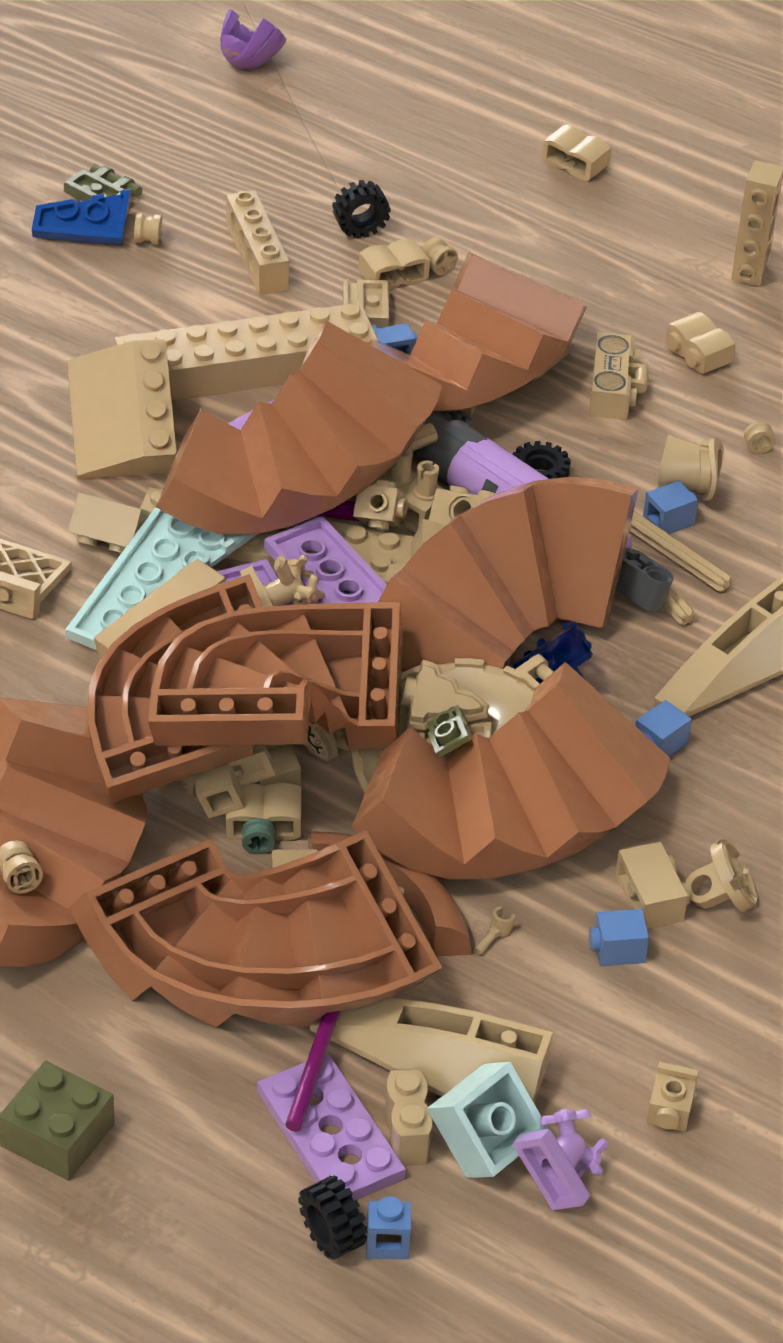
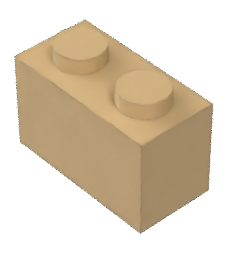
[68,492,151,553]
[615,842,690,929]

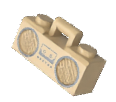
[589,332,648,420]

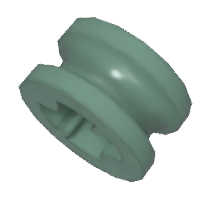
[242,818,276,854]

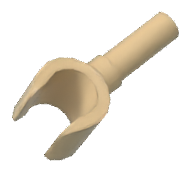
[474,907,515,955]

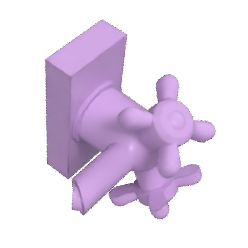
[512,1109,608,1211]

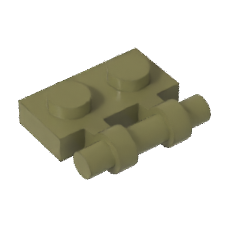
[64,164,143,201]

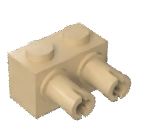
[373,449,446,532]

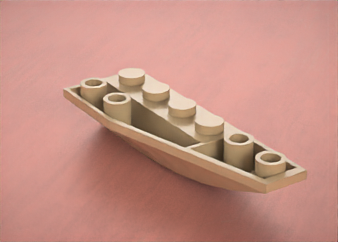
[654,575,783,717]
[310,998,553,1104]

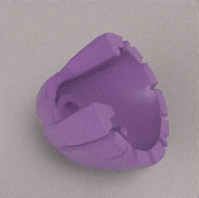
[220,9,286,70]

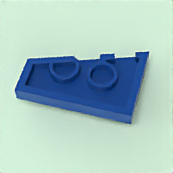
[31,189,131,245]

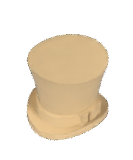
[659,434,724,501]

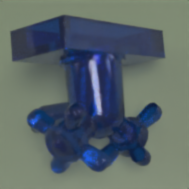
[513,622,593,684]

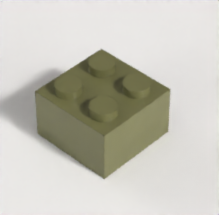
[0,1060,114,1181]

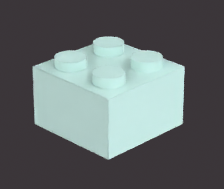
[427,1061,548,1178]

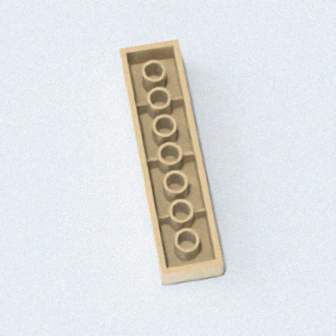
[115,302,378,400]

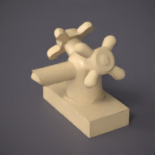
[239,555,325,607]

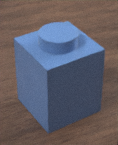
[643,480,698,534]
[635,700,692,757]
[589,909,649,966]

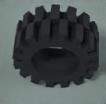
[332,180,391,239]
[512,441,571,479]
[298,1175,368,1260]

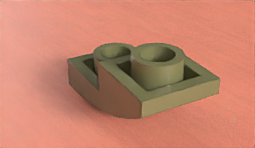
[427,705,472,758]

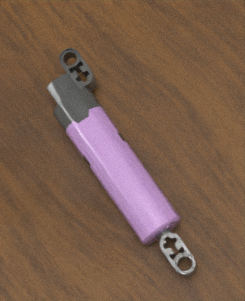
[413,410,674,611]

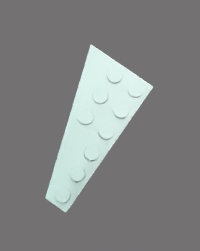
[66,507,257,650]

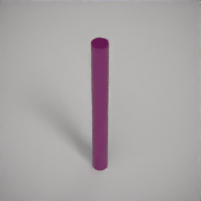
[285,1011,340,1132]

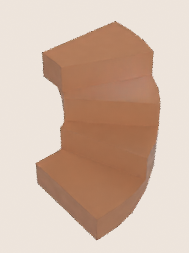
[369,252,587,411]
[156,320,442,534]
[378,476,639,673]
[88,574,263,804]
[148,602,403,750]
[352,662,670,879]
[0,697,147,967]
[69,829,442,1027]

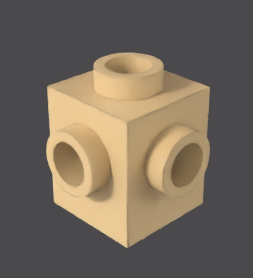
[353,480,408,531]

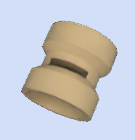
[0,840,43,894]

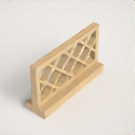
[0,539,72,620]

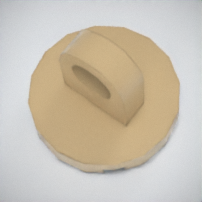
[685,838,758,912]

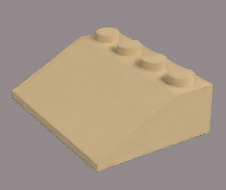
[67,339,177,479]

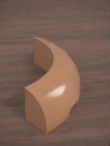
[308,831,472,956]

